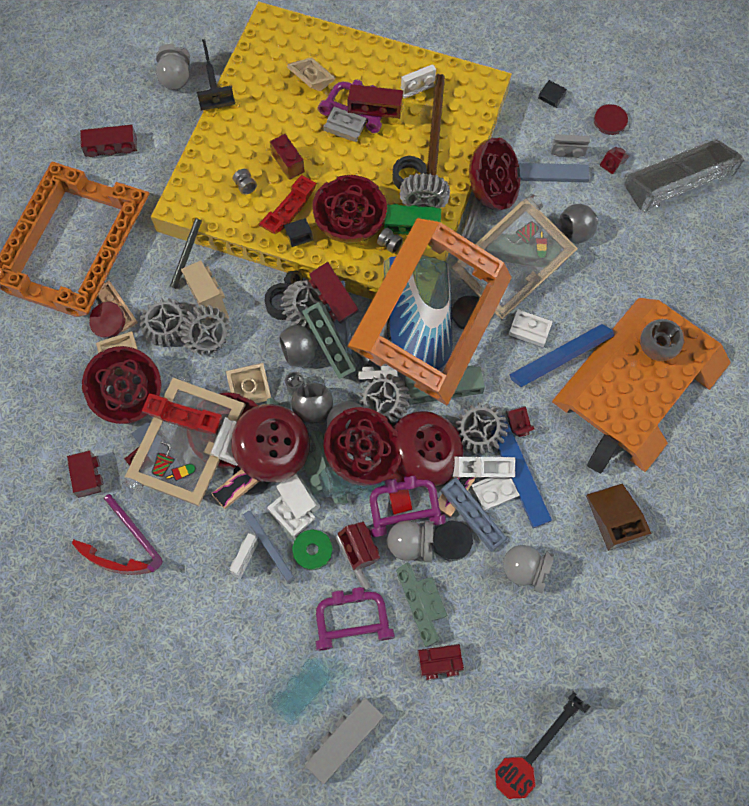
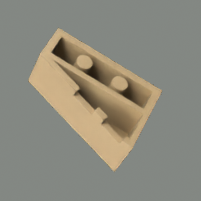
[181,260,229,320]

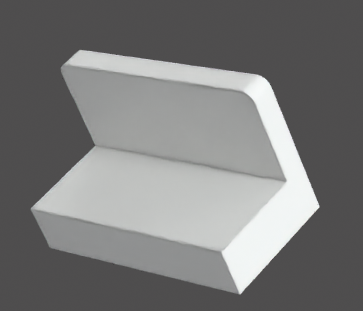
[277,474,321,519]

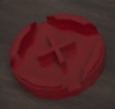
[594,104,628,135]
[89,301,126,339]

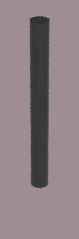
[170,218,202,289]

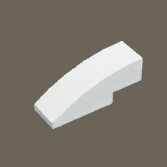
[452,457,515,477]

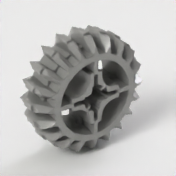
[400,173,450,208]
[281,280,328,330]
[140,298,189,347]
[179,305,231,355]
[359,373,411,424]
[456,403,508,455]

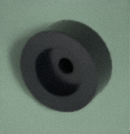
[284,270,303,285]

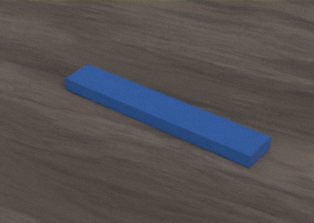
[509,324,614,387]
[490,415,552,529]

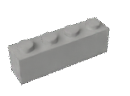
[305,698,384,784]

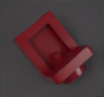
[600,147,629,174]
[506,406,535,437]

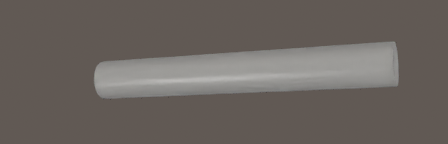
[335,536,371,591]

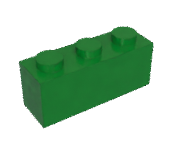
[384,204,442,235]

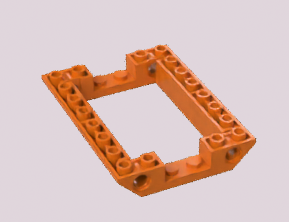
[0,161,149,317]
[347,218,512,406]

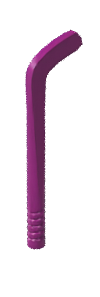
[104,494,162,572]

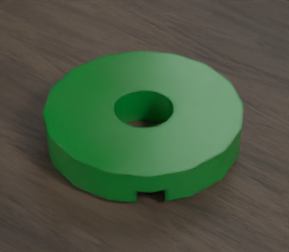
[292,529,333,571]

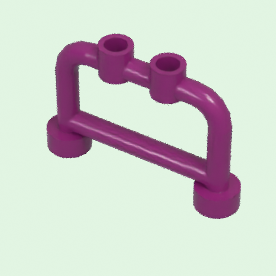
[318,79,382,133]
[369,476,446,537]
[315,587,395,651]

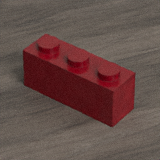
[347,84,404,119]
[80,124,137,157]
[308,262,359,323]

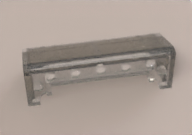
[622,138,744,216]

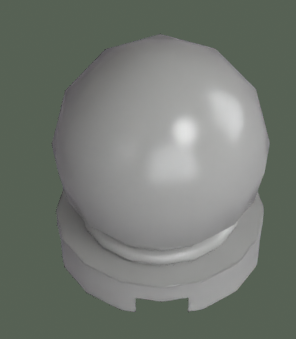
[155,44,190,89]
[387,520,433,562]
[503,545,554,593]

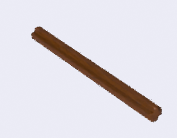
[427,74,445,176]

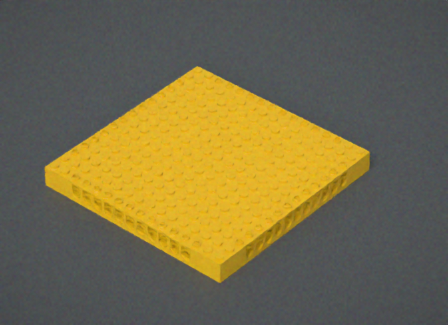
[151,1,512,307]

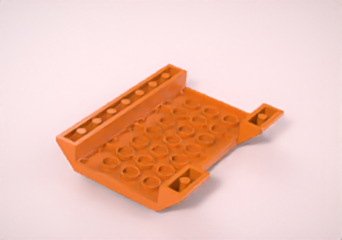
[552,298,731,472]

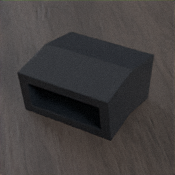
[538,80,567,108]
[284,218,314,247]

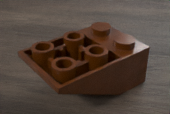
[586,483,652,551]

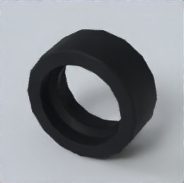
[392,156,427,189]
[264,283,298,320]
[587,434,619,474]

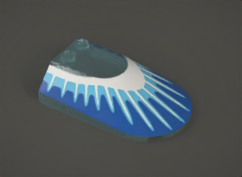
[384,255,453,370]

